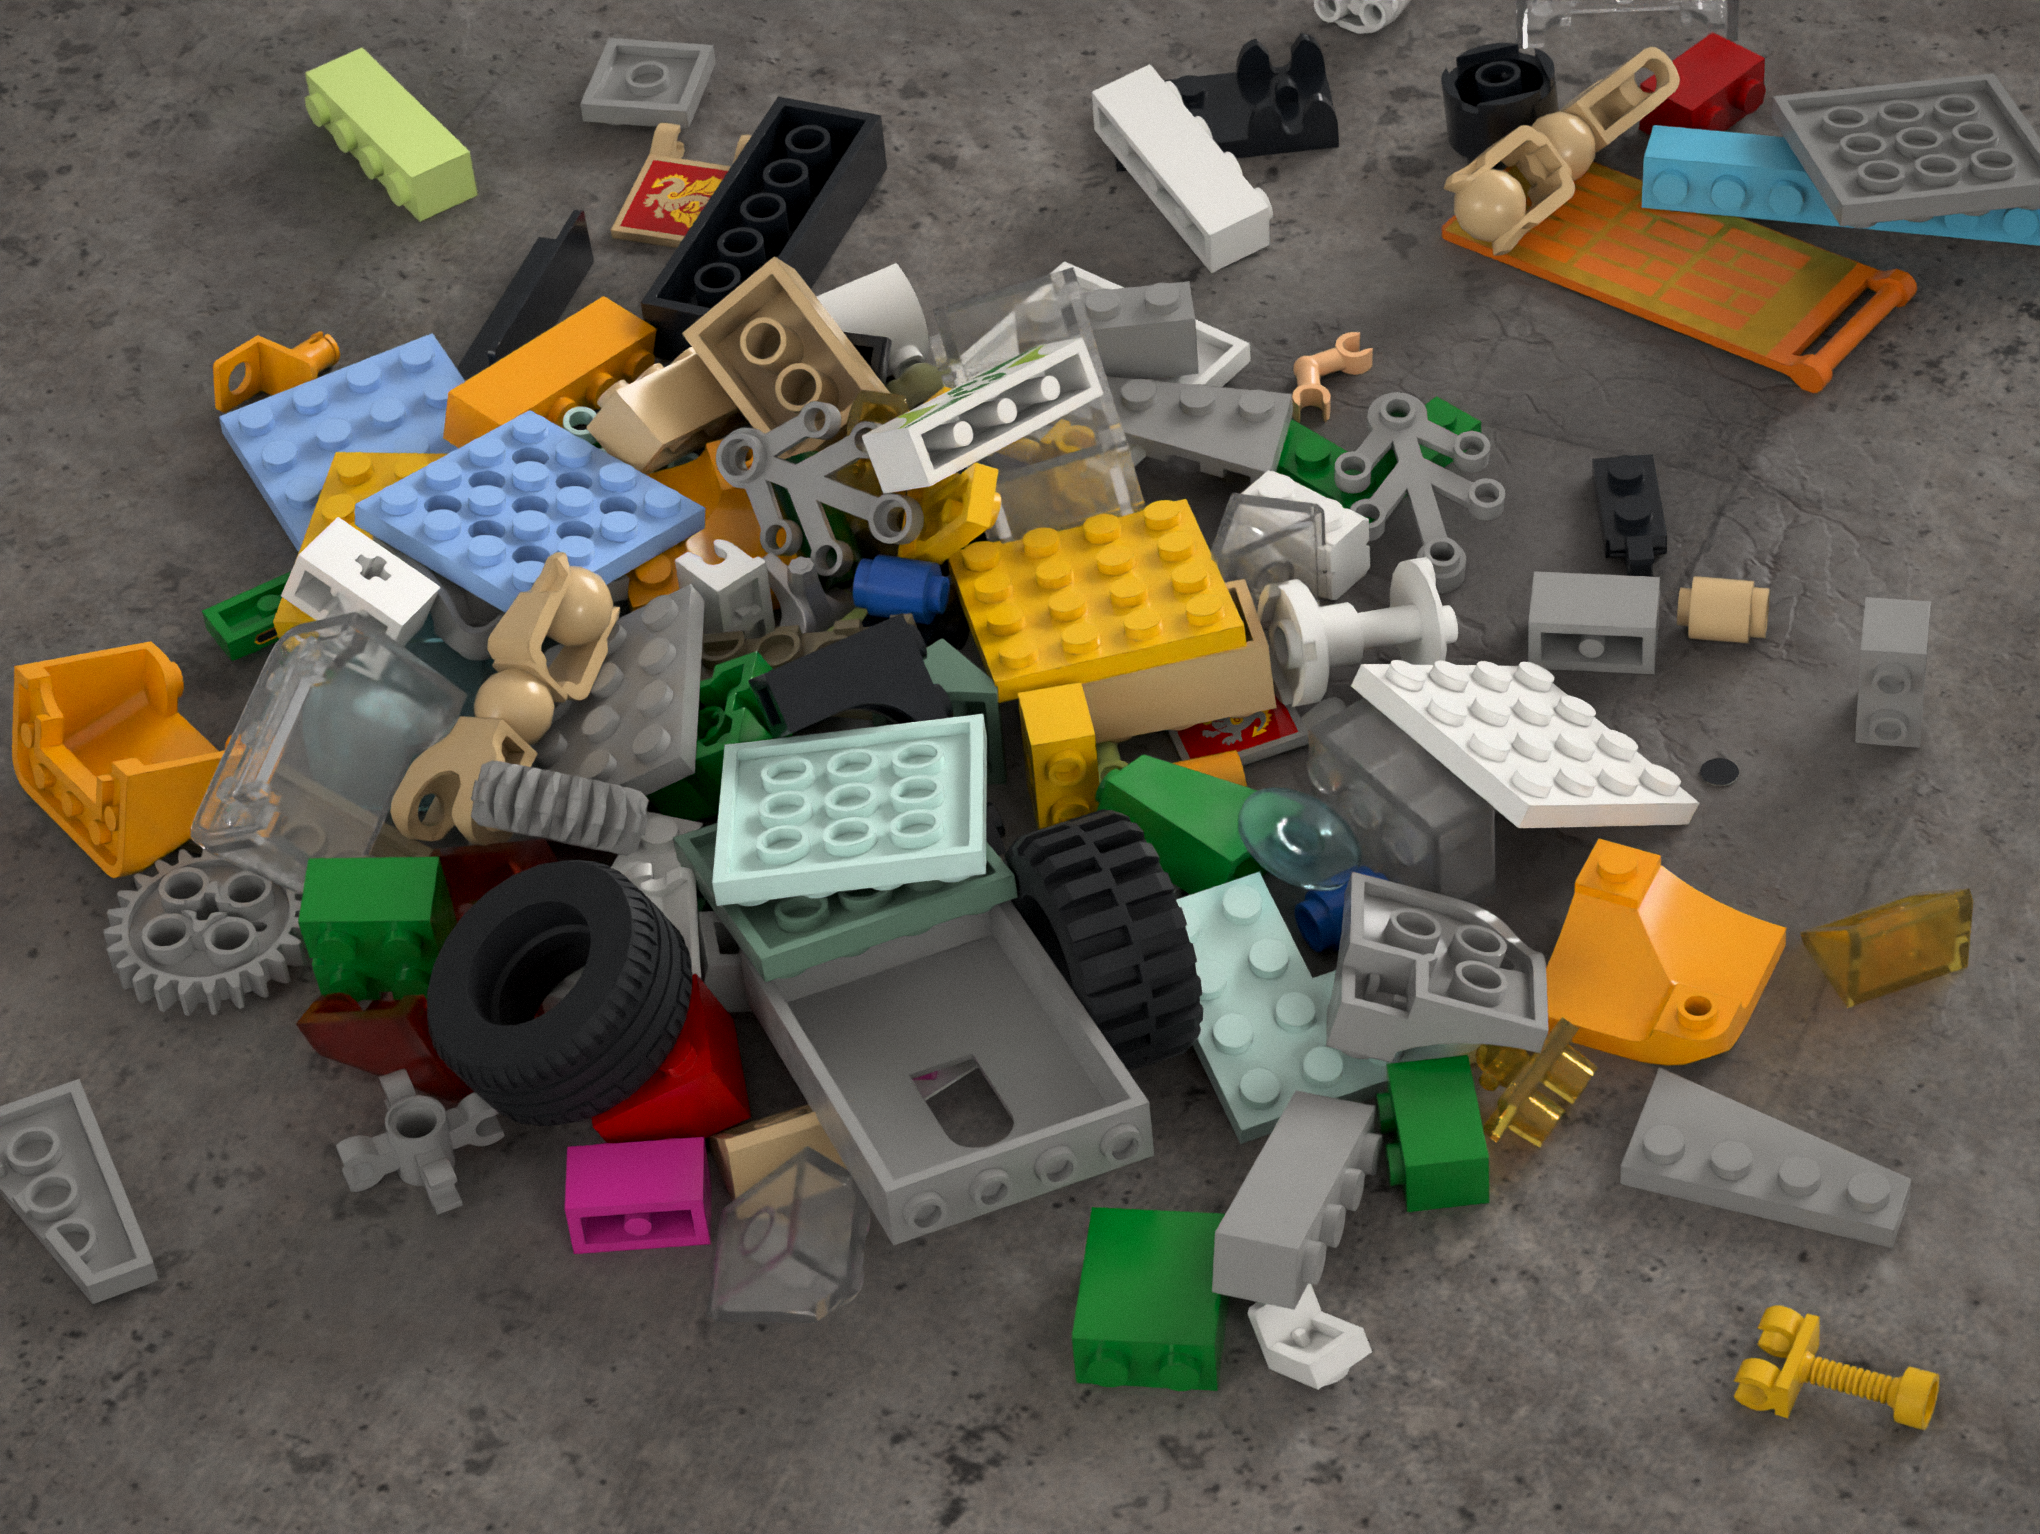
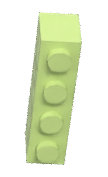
[305,48,478,222]

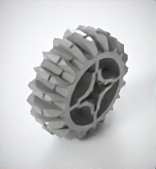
[471,760,649,855]

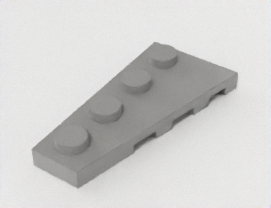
[1047,375,1293,485]
[1620,1067,1911,1248]
[0,1079,159,1304]

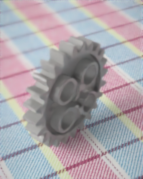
[104,842,306,1016]

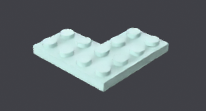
[1176,872,1491,1144]

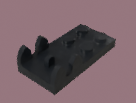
[1114,33,1339,172]

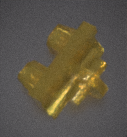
[1475,1017,1598,1147]

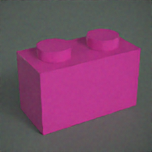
[565,1137,712,1254]

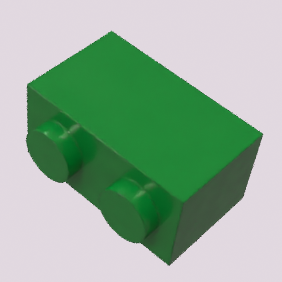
[1375,1055,1490,1212]

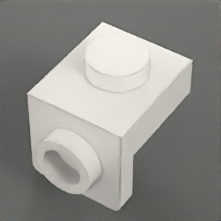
[1248,1283,1372,1390]

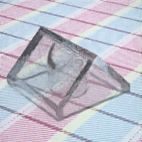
[1211,493,1328,631]

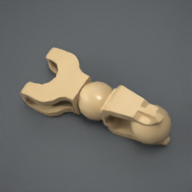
[1444,47,1680,256]
[390,552,620,847]

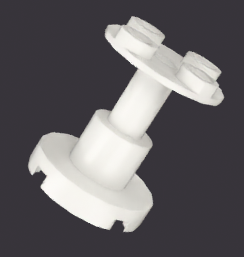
[1257,557,1458,707]

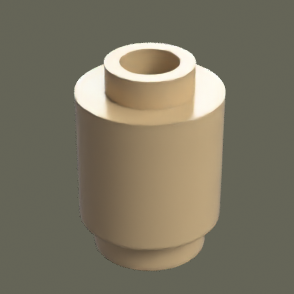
[1677,576,1770,644]

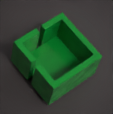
[298,857,457,1003]

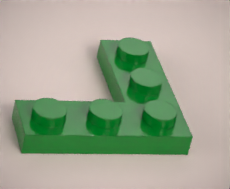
[1276,396,1481,523]

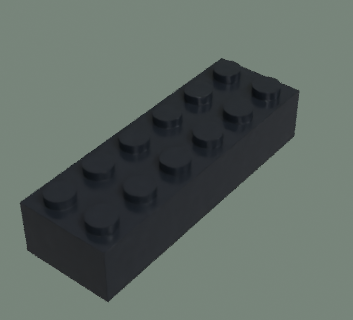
[641,96,887,361]

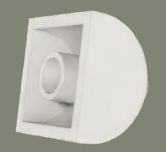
[816,263,929,379]

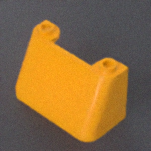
[12,641,271,878]

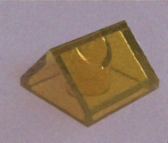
[1800,888,1973,1008]

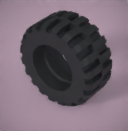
[1003,809,1203,1072]

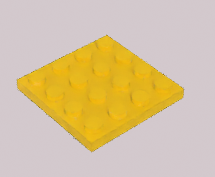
[947,499,1247,703]

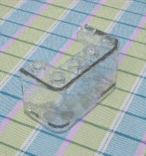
[929,267,1145,544]

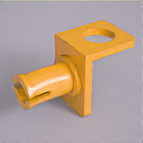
[213,331,340,413]

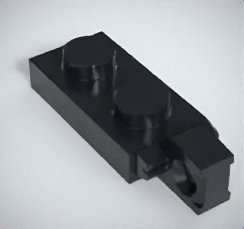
[1592,454,1667,577]

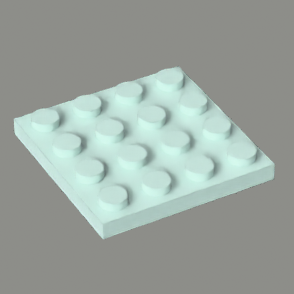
[712,714,987,906]

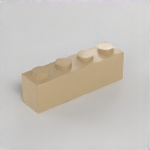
[586,347,749,475]

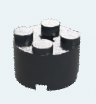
[1441,42,1559,169]

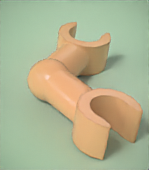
[1292,332,1373,423]

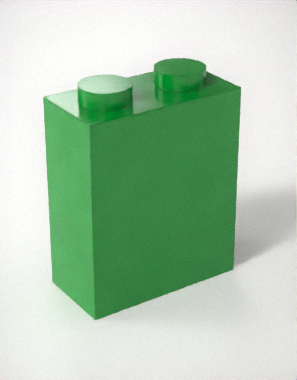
[1072,1207,1230,1391]

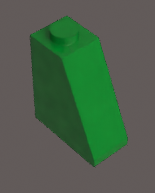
[1095,754,1304,895]

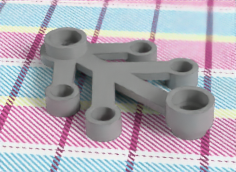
[1334,392,1505,593]
[716,401,924,577]

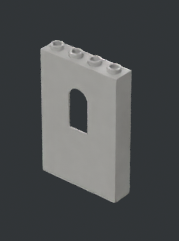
[740,900,1155,1246]

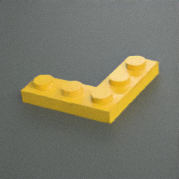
[897,386,1001,565]

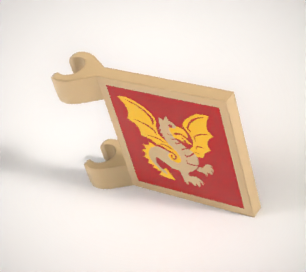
[611,123,752,248]

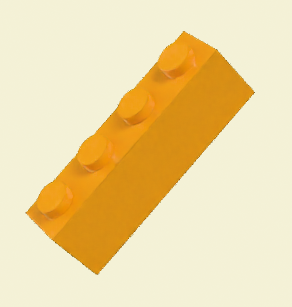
[443,296,657,448]

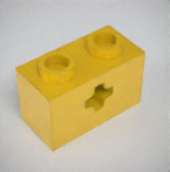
[1018,682,1099,830]

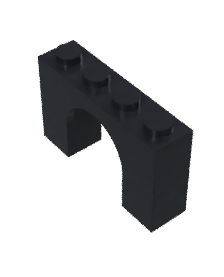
[748,613,1006,856]

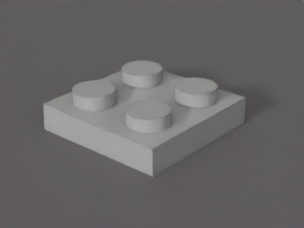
[580,38,716,129]

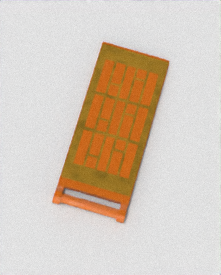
[1442,162,1917,394]

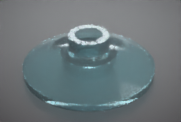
[1237,787,1361,891]

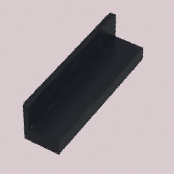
[457,210,594,381]

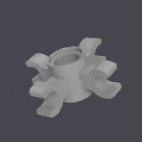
[336,1068,504,1215]

